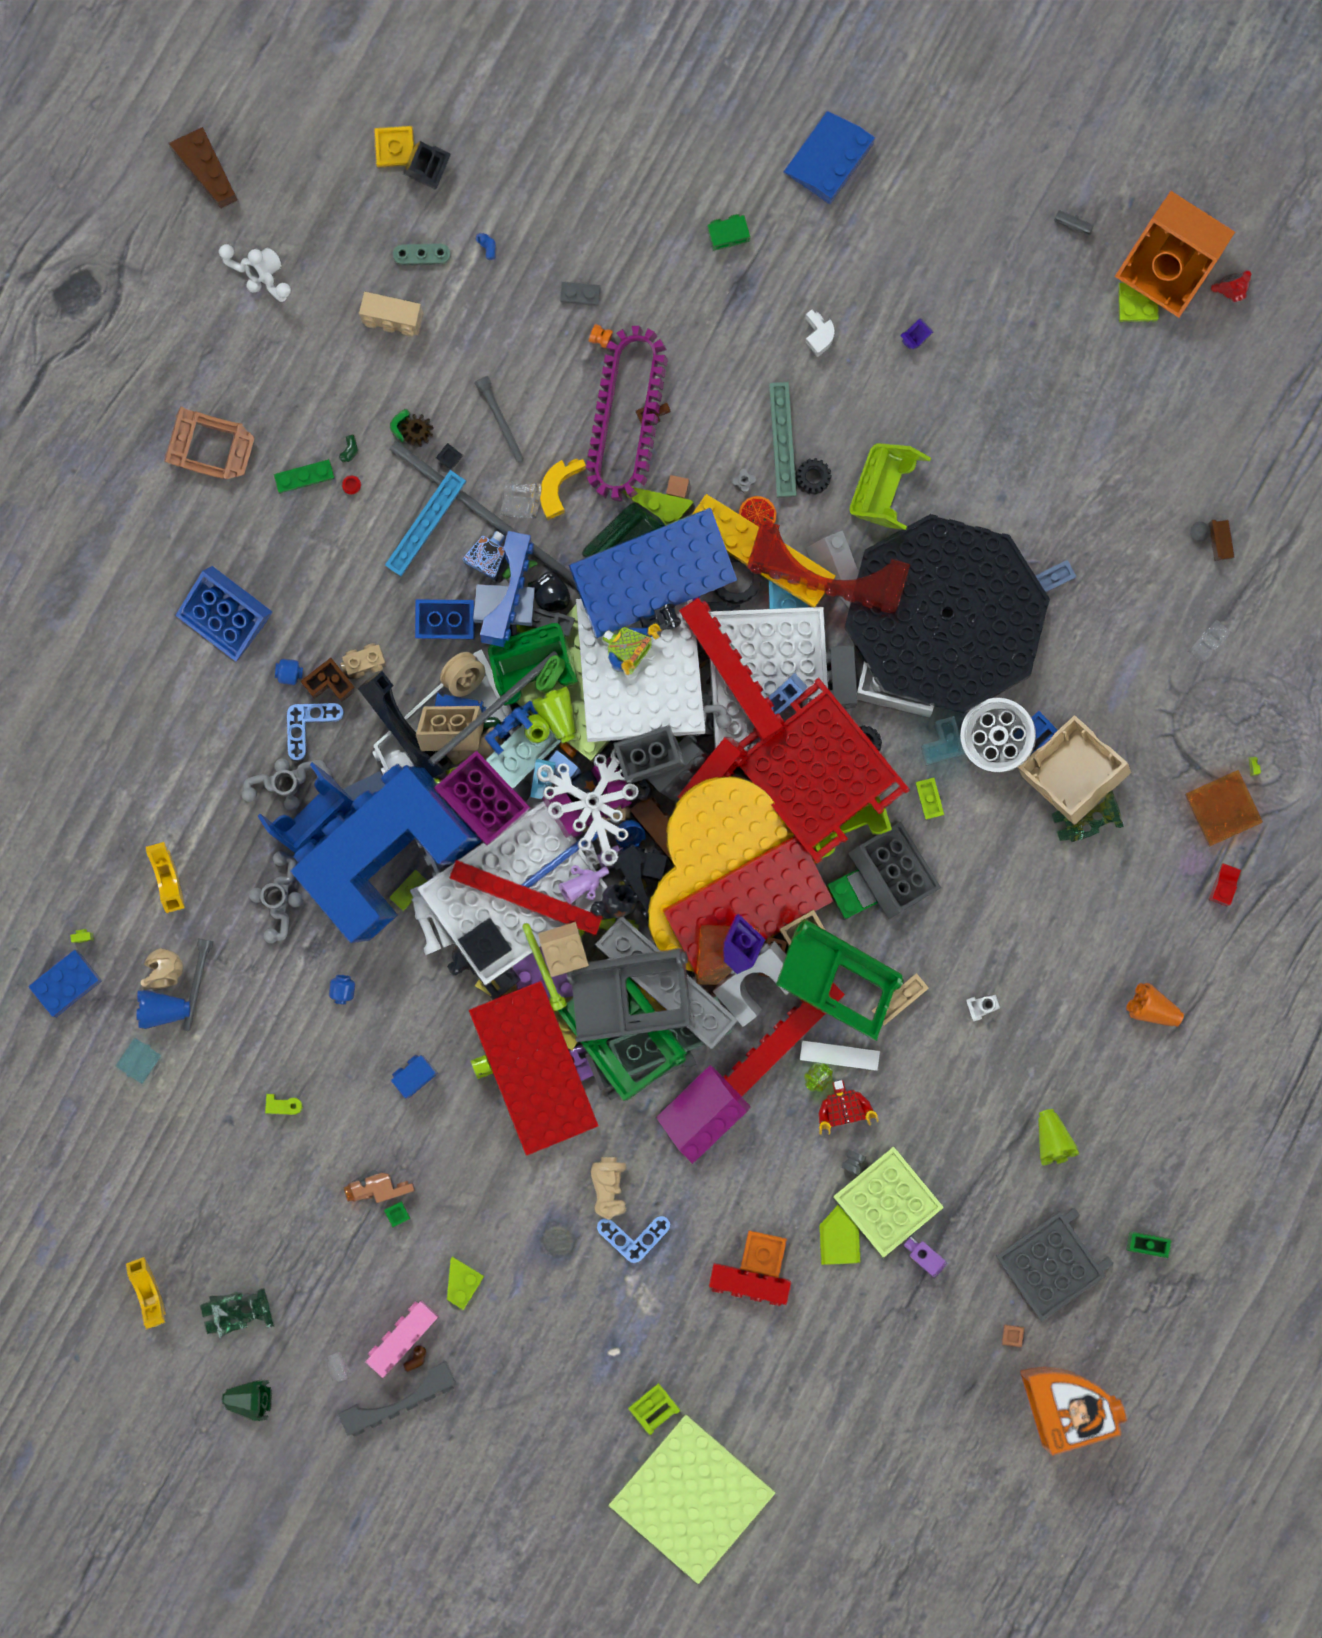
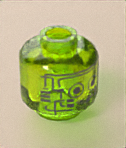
[804,1063,833,1092]

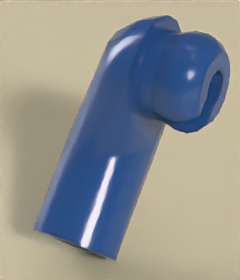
[476,233,495,260]

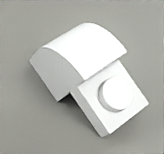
[805,310,834,357]

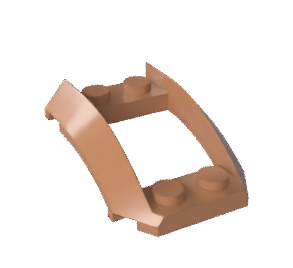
[164,407,254,479]

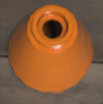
[1126,983,1184,1027]

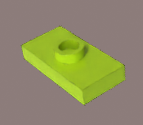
[389,869,428,911]

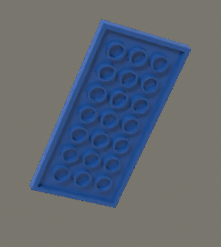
[569,508,737,638]

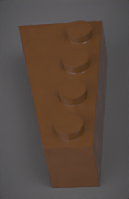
[168,127,238,208]

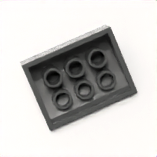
[849,822,941,919]

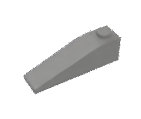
[806,531,859,608]

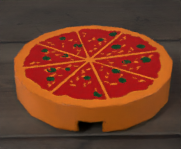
[739,496,777,532]

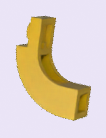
[540,458,586,521]
[146,842,185,913]
[126,1257,166,1329]

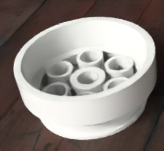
[961,698,1036,772]

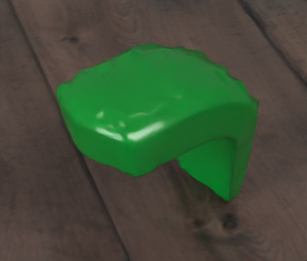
[390,409,411,442]

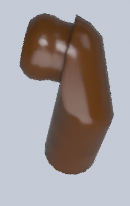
[403,1345,426,1372]

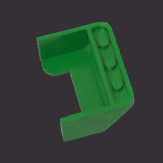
[488,623,578,706]

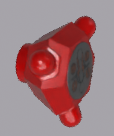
[1211,270,1252,302]

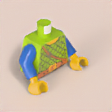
[602,624,662,675]

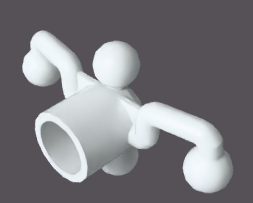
[219,244,291,302]

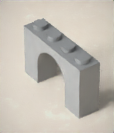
[713,941,789,1026]

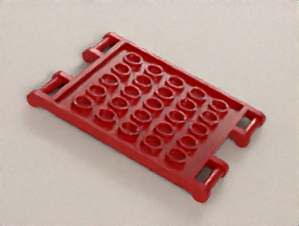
[738,677,910,864]

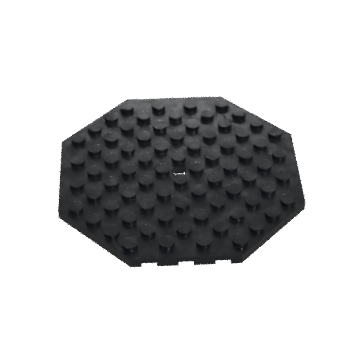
[844,514,1050,714]

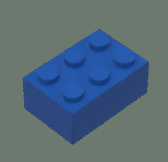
[415,599,475,639]
[28,950,102,1018]

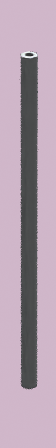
[428,651,558,766]

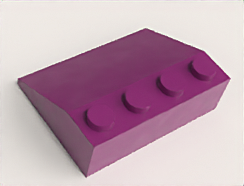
[433,750,530,846]
[656,1065,751,1164]

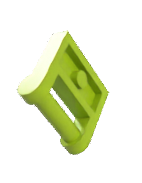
[628,1383,681,1435]

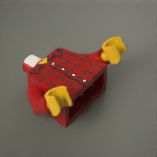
[818,1080,879,1135]

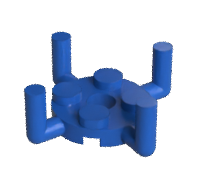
[485,701,538,755]

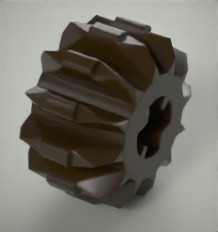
[401,414,434,447]

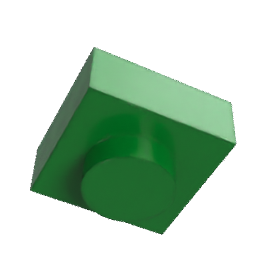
[384,1201,411,1227]

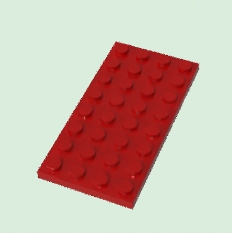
[662,836,833,978]
[468,981,599,1156]

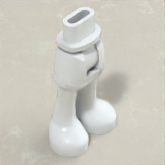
[410,885,455,955]

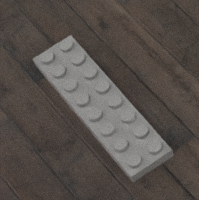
[595,917,738,1050]

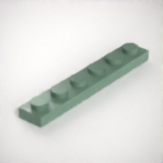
[769,382,796,498]

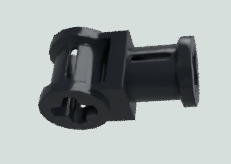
[640,604,681,630]

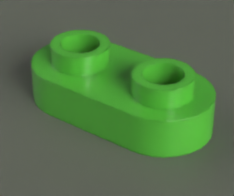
[536,655,565,693]

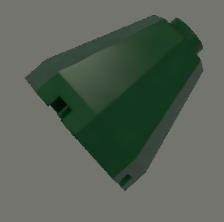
[222,1380,272,1421]

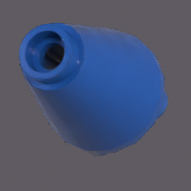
[136,990,190,1029]

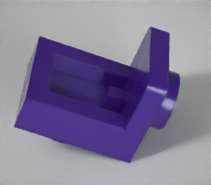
[900,318,934,349]

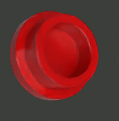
[342,475,361,495]

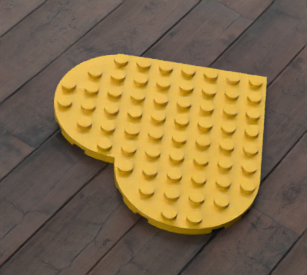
[648,776,832,972]

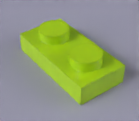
[915,778,944,820]

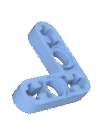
[287,703,344,761]
[597,1216,670,1263]

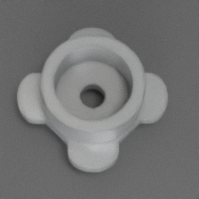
[733,469,756,492]

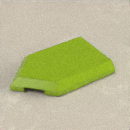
[819,1205,860,1265]

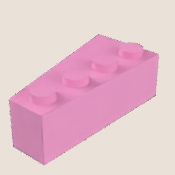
[366,1301,439,1378]

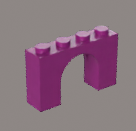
[542,757,633,838]

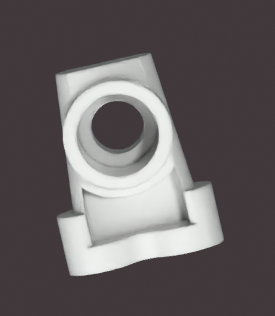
[966,995,1000,1022]

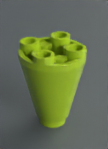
[531,687,576,744]
[1038,1109,1079,1166]

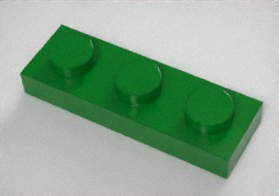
[274,459,335,494]

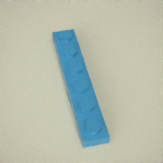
[385,470,467,577]

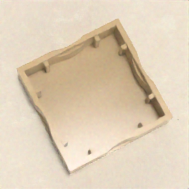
[1018,715,1131,825]

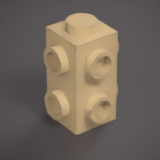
[340,643,386,679]

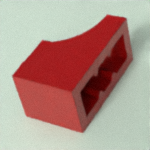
[1208,863,1241,907]

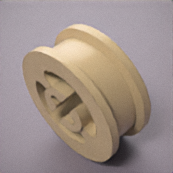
[440,652,485,697]

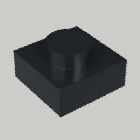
[436,443,463,470]

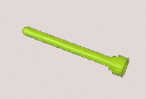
[522,923,567,1011]

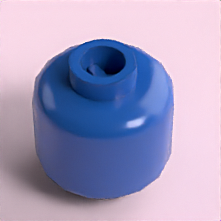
[275,659,303,685]
[329,975,355,1005]

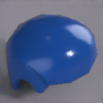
[615,820,646,848]

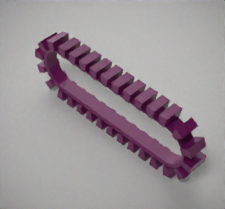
[586,326,668,501]

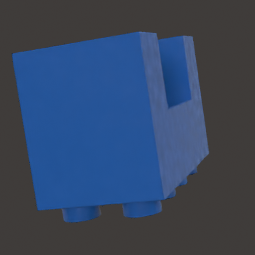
[290,764,482,943]

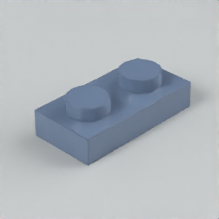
[1036,560,1076,592]

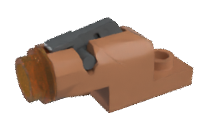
[344,1170,416,1203]

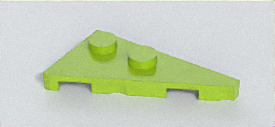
[621,484,694,526]

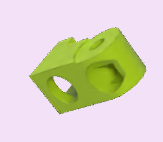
[470,1055,493,1079]
[265,1094,303,1115]

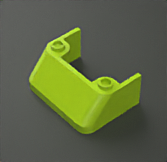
[849,443,931,530]

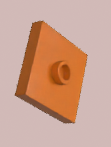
[740,1230,787,1278]

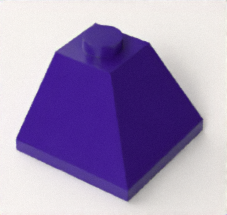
[724,914,765,974]

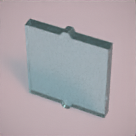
[116,1038,162,1084]

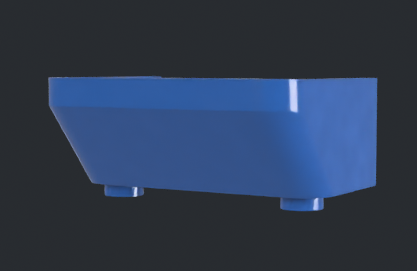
[258,762,355,853]

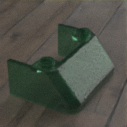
[582,502,665,558]

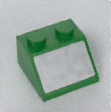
[826,870,878,920]

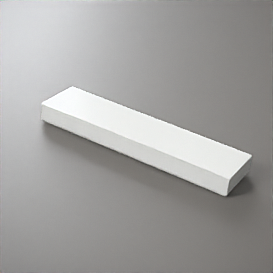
[800,1041,880,1071]

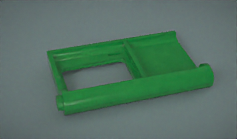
[776,918,904,1041]
[557,977,687,1101]

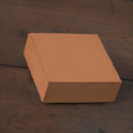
[666,475,689,499]
[1002,1325,1024,1347]

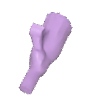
[559,865,609,904]

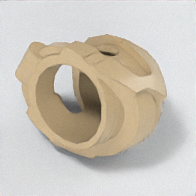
[140,948,183,990]

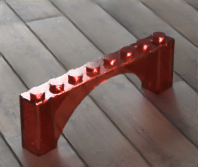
[747,520,910,613]

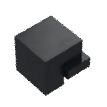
[403,141,451,190]

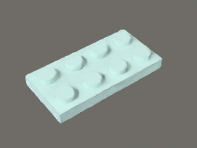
[486,724,561,789]

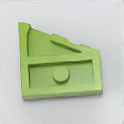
[447,1256,484,1310]

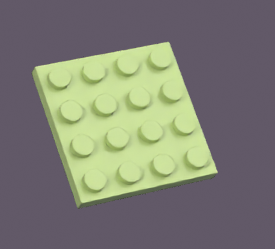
[833,1147,944,1258]

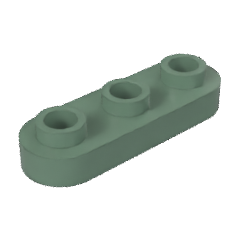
[393,244,451,265]

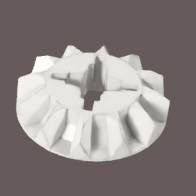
[583,842,599,869]

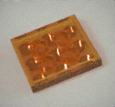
[1185,770,1263,847]

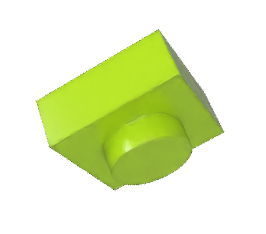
[70,929,94,943]

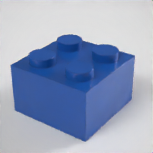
[391,1055,439,1099]

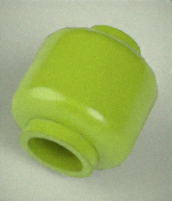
[524,714,550,743]

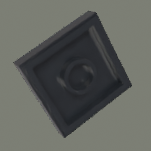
[457,918,512,972]

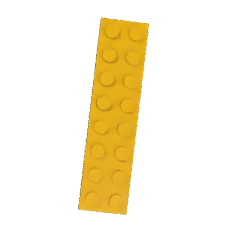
[692,494,836,607]

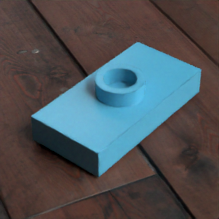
[530,759,556,799]

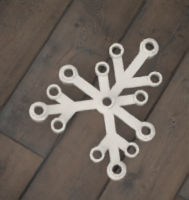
[537,749,638,866]

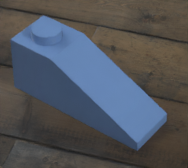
[769,673,807,715]

